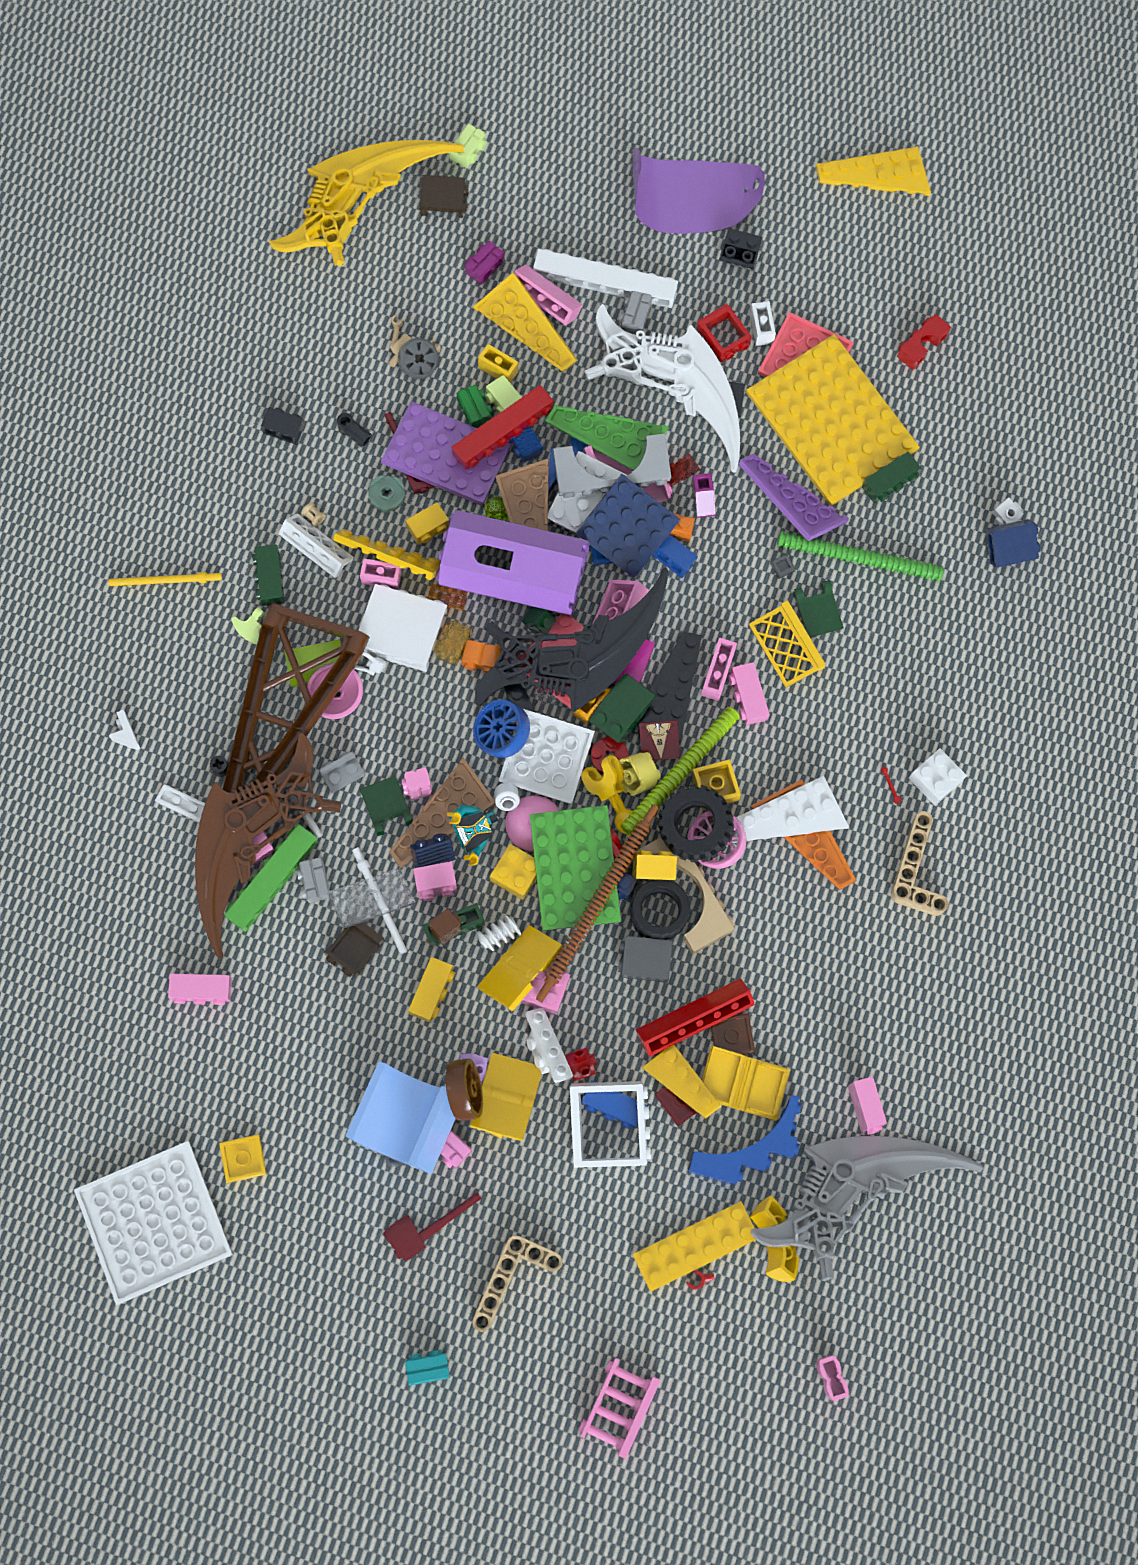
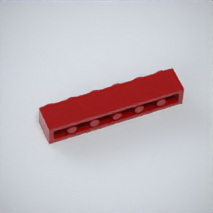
[452,385,554,470]
[635,978,755,1057]

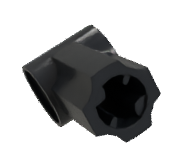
[337,413,372,447]

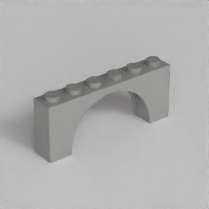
[553,433,671,498]

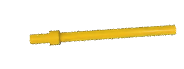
[108,572,222,586]

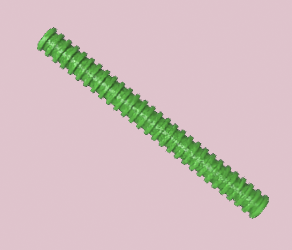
[777,531,944,582]

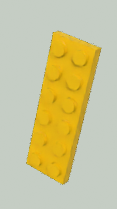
[632,1201,755,1292]

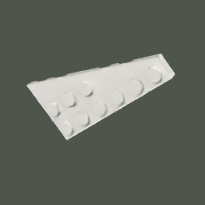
[731,776,849,843]

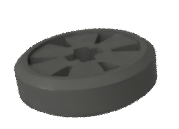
[398,338,439,379]

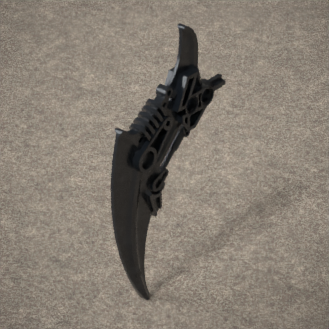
[475,567,669,712]

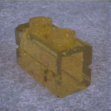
[434,620,472,666]

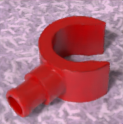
[686,1271,715,1290]

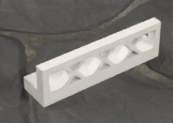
[279,513,354,578]

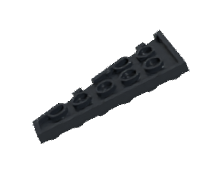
[632,632,702,743]

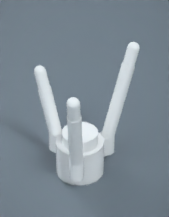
[354,651,387,676]

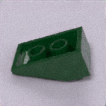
[589,673,656,743]

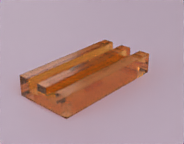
[427,584,468,611]

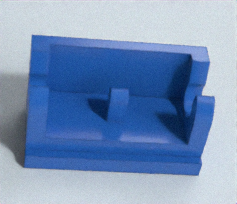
[654,534,698,578]

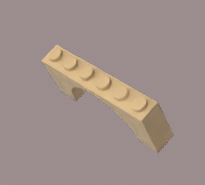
[636,833,735,955]

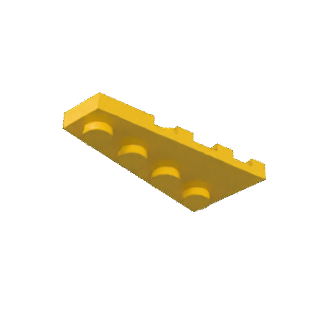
[642,1045,721,1119]

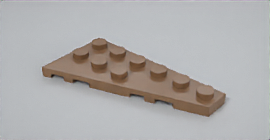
[495,459,549,531]

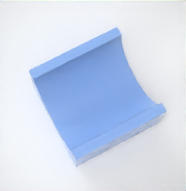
[346,1061,456,1174]

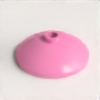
[307,663,363,719]
[505,796,560,852]

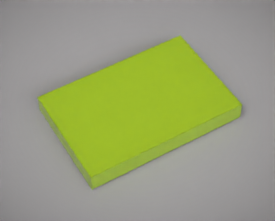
[284,640,341,687]

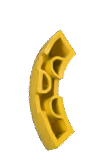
[749,1195,799,1282]

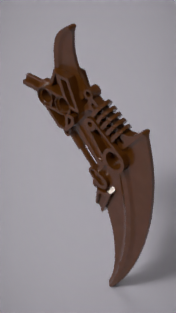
[195,733,341,958]

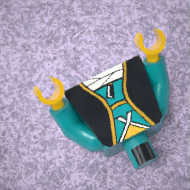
[447,805,498,866]

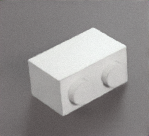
[750,301,776,346]

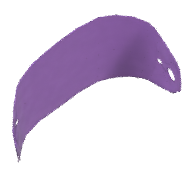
[632,148,765,234]

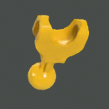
[581,755,632,834]

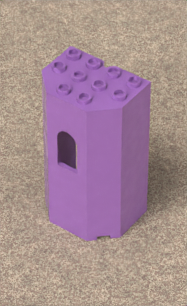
[436,510,590,617]

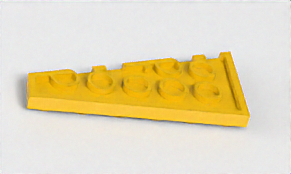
[815,147,931,196]
[473,273,578,372]
[333,529,441,580]

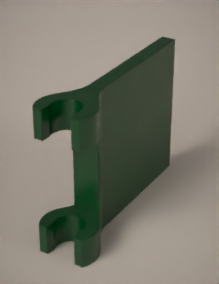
[793,580,844,638]
[360,775,413,836]

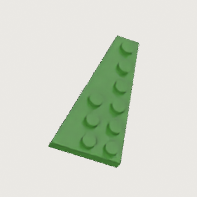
[545,405,669,471]

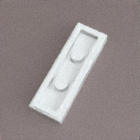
[155,784,205,823]

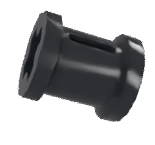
[210,756,228,777]

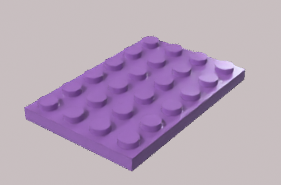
[381,401,512,506]

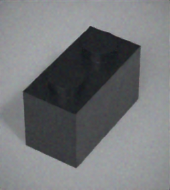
[261,407,305,445]

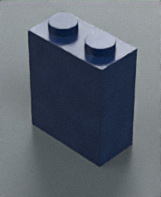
[986,519,1041,568]

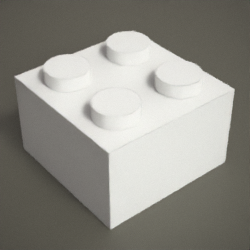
[909,748,967,806]

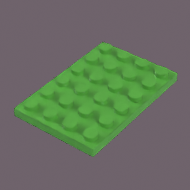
[530,805,621,931]

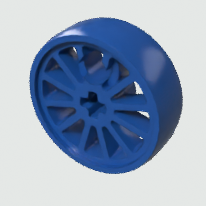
[473,699,530,758]

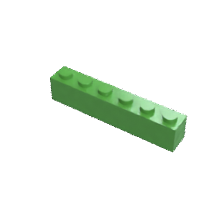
[225,824,318,933]

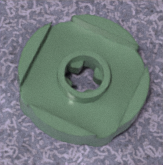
[368,475,406,513]

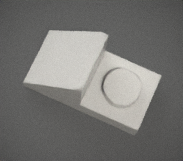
[109,710,141,750]

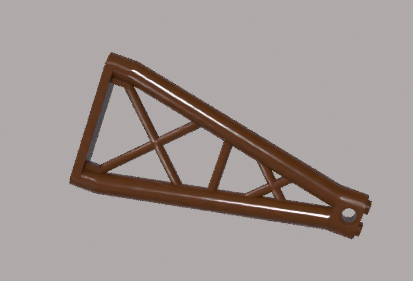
[222,604,370,804]

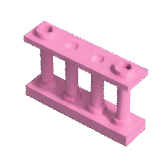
[578,1358,661,1459]

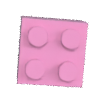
[413,861,457,901]
[521,967,570,1015]

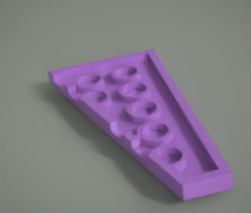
[739,454,849,541]

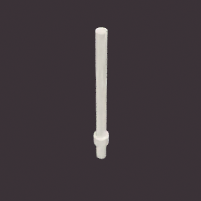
[352,847,407,955]

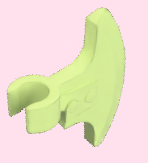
[231,607,265,645]

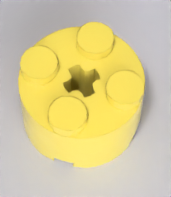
[619,752,661,796]

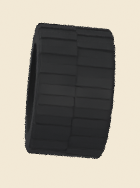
[630,879,690,940]

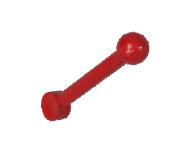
[881,767,901,804]

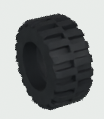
[658,785,734,863]

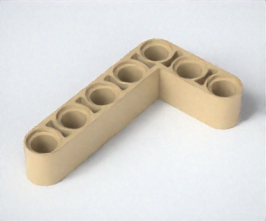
[891,811,949,916]
[473,1236,562,1332]

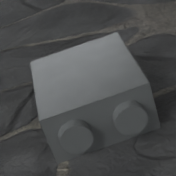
[618,936,672,983]

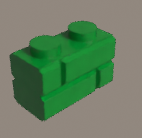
[456,385,493,428]

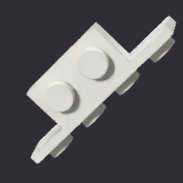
[525,1008,573,1083]

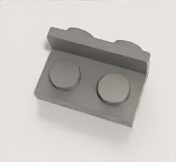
[319,751,365,794]

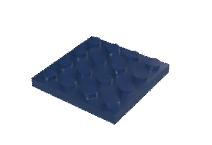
[575,473,681,578]

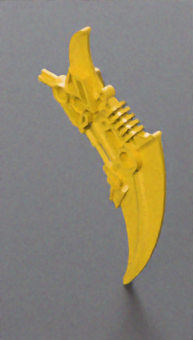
[269,140,465,267]

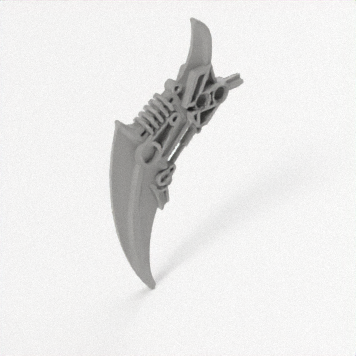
[750,1136,983,1281]

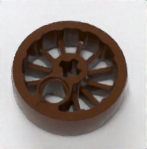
[445,1058,483,1121]

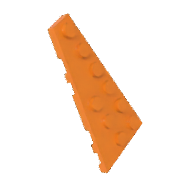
[751,779,857,890]

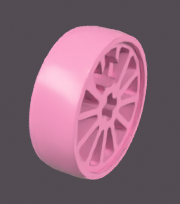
[688,811,747,869]

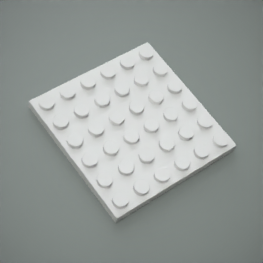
[74,1141,233,1305]

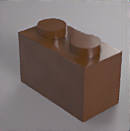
[429,908,461,946]

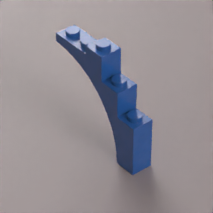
[688,1095,801,1186]

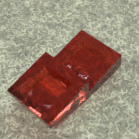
[667,454,701,486]

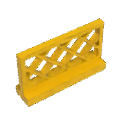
[749,600,825,688]

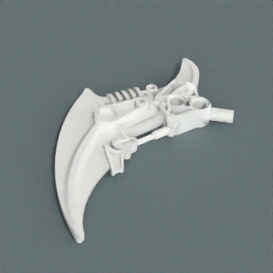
[584,304,740,473]

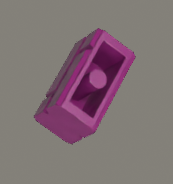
[465,241,505,285]

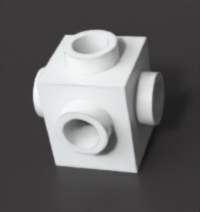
[992,498,1023,525]

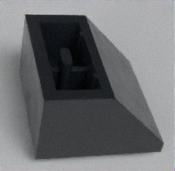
[719,228,763,269]

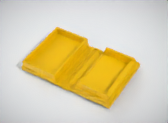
[477,925,563,1012]
[702,1045,791,1121]
[470,1053,542,1141]

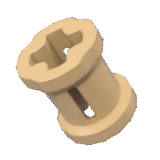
[301,502,326,527]

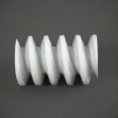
[477,915,522,954]

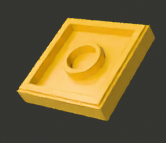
[219,1134,267,1183]

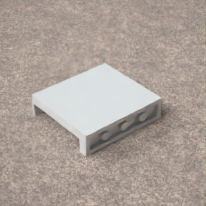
[358,584,447,672]

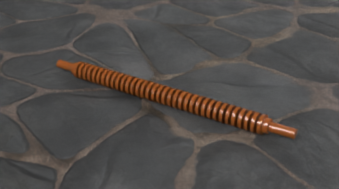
[535,804,659,1003]

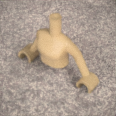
[388,315,441,368]

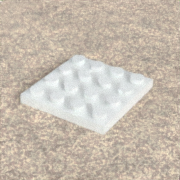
[548,451,643,533]
[499,709,595,805]

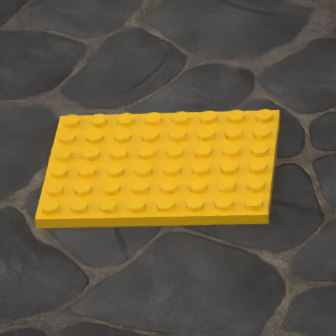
[746,334,920,506]

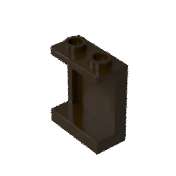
[420,175,469,218]
[324,914,385,978]

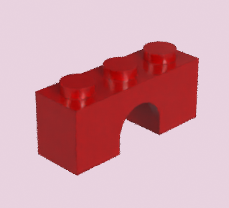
[897,313,951,370]

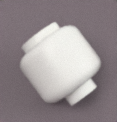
[494,783,520,811]

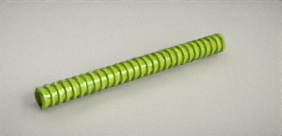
[621,707,740,836]

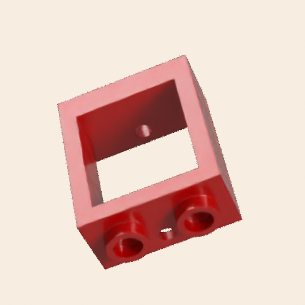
[696,304,752,362]

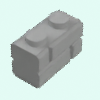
[619,291,652,334]
[297,858,331,903]

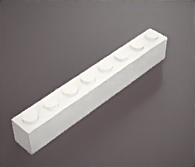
[533,249,678,308]

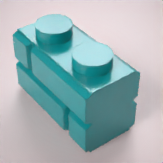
[405,1349,450,1386]

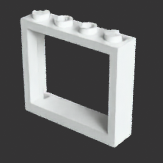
[570,1081,651,1167]

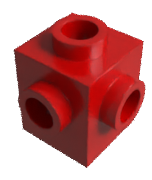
[564,1047,597,1082]

